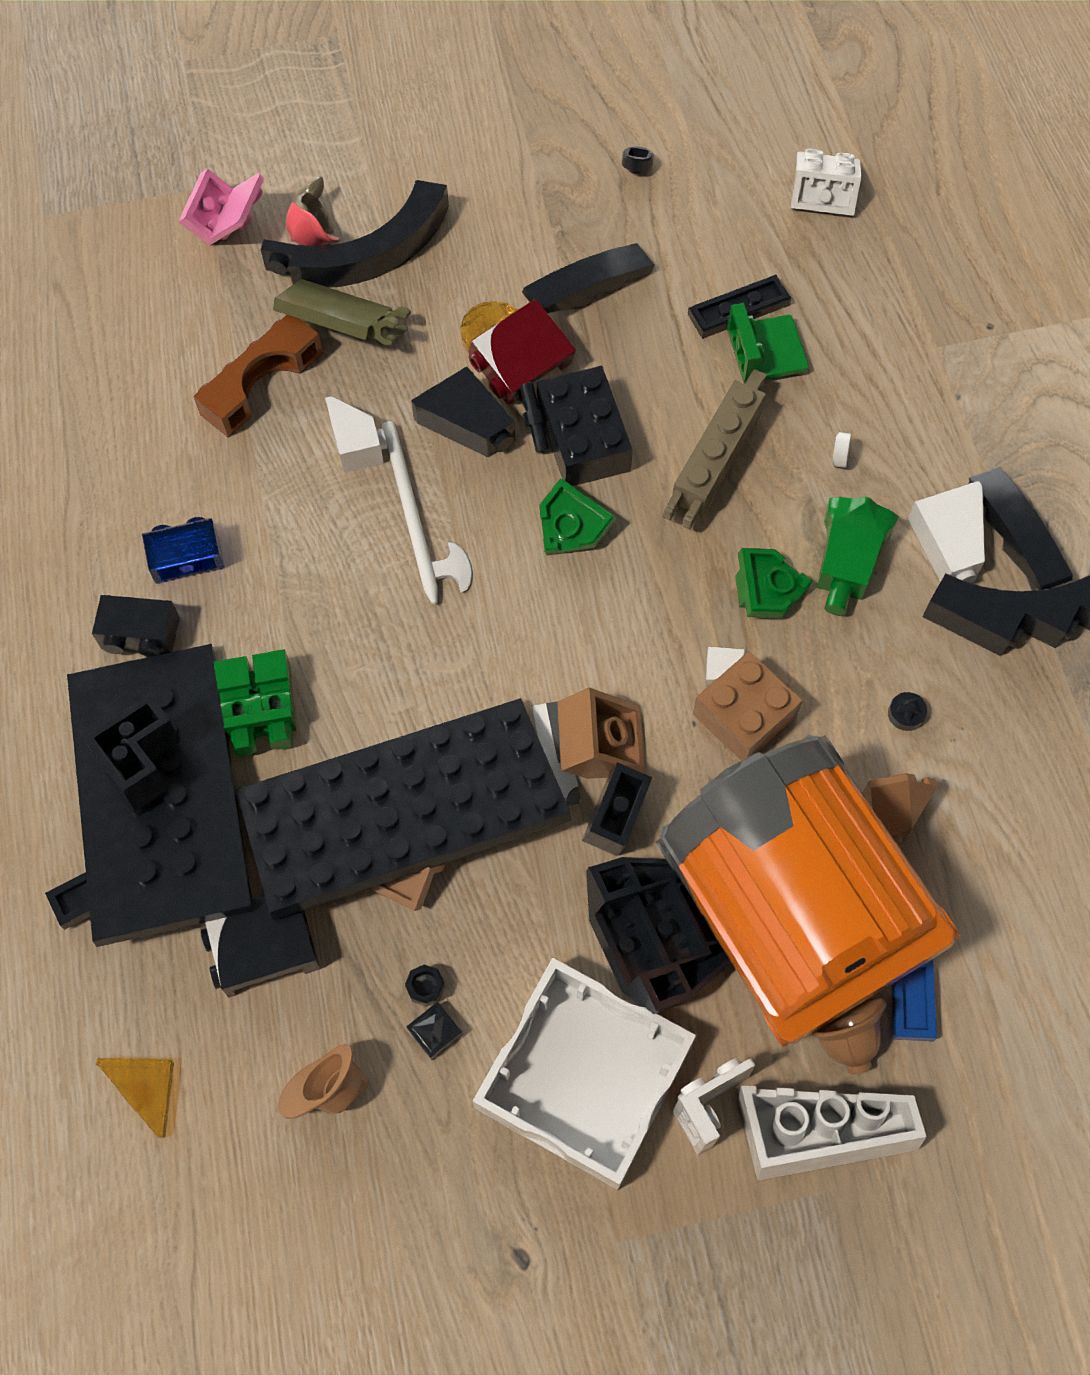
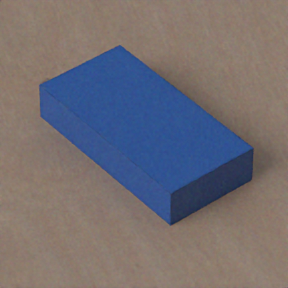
[891,959,937,1042]

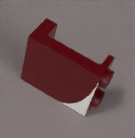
[468,298,576,405]

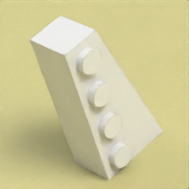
[738,1085,927,1181]

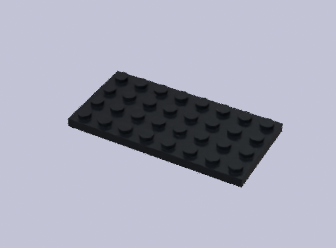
[236,698,572,920]

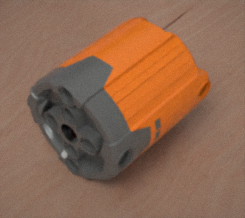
[656,735,961,1047]

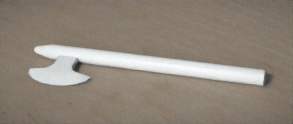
[382,421,472,605]

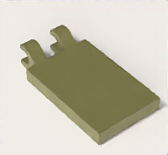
[273,279,411,345]

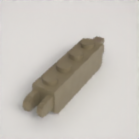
[663,369,766,530]

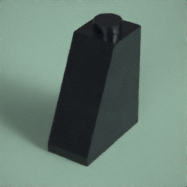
[411,366,516,457]

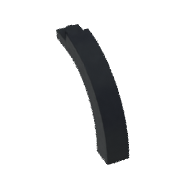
[260,180,449,288]

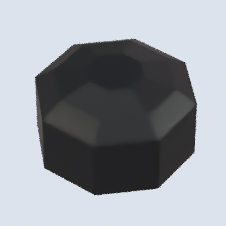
[405,964,445,1007]

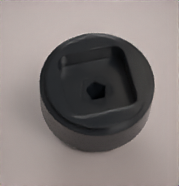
[622,146,654,173]
[888,692,927,731]

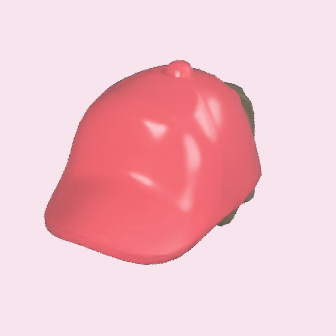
[286,176,339,246]

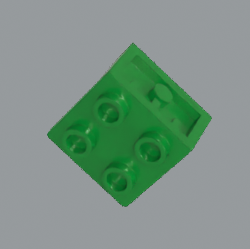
[727,303,809,384]

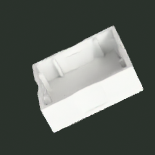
[473,958,696,1190]

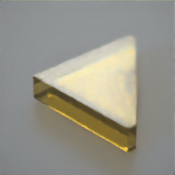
[96,1058,174,1138]

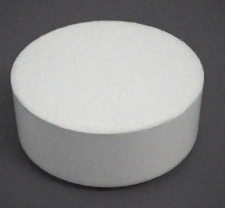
[833,432,851,468]

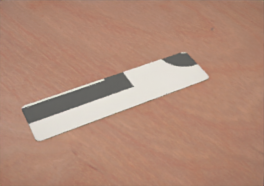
[532,701,581,806]

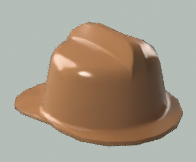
[278,1044,369,1119]

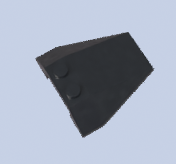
[586,857,732,1014]

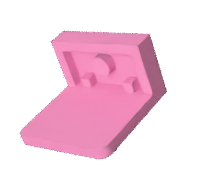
[178,168,264,245]

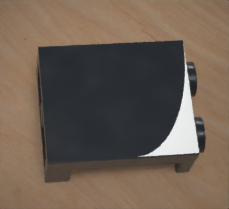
[201,896,320,998]

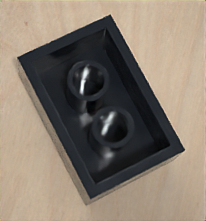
[537,365,633,486]

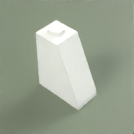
[908,481,985,583]

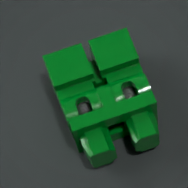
[214,649,297,756]

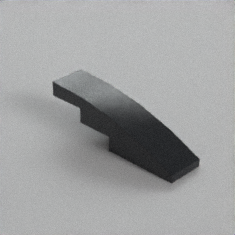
[522,243,654,313]
[969,467,1073,590]

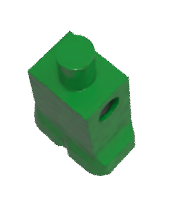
[817,497,899,616]

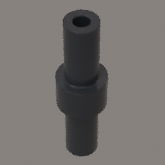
[519,382,549,453]

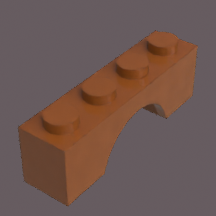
[193,315,323,438]

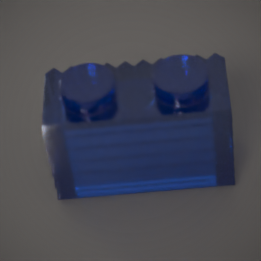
[142,517,225,584]

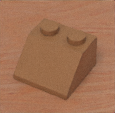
[557,687,645,779]

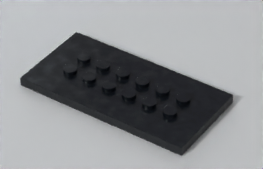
[67,644,254,947]

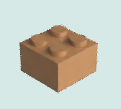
[693,651,802,761]

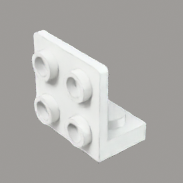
[790,149,861,216]
[673,1057,755,1155]

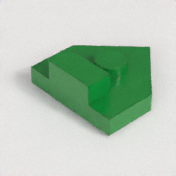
[539,478,617,555]
[735,548,813,618]

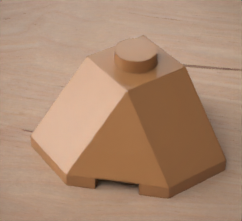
[862,773,937,846]

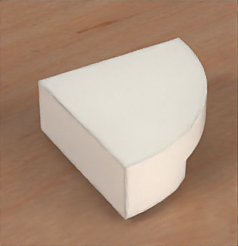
[705,647,744,685]

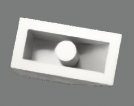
[325,396,387,473]

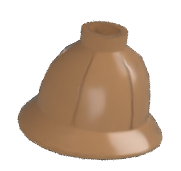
[810,998,887,1074]

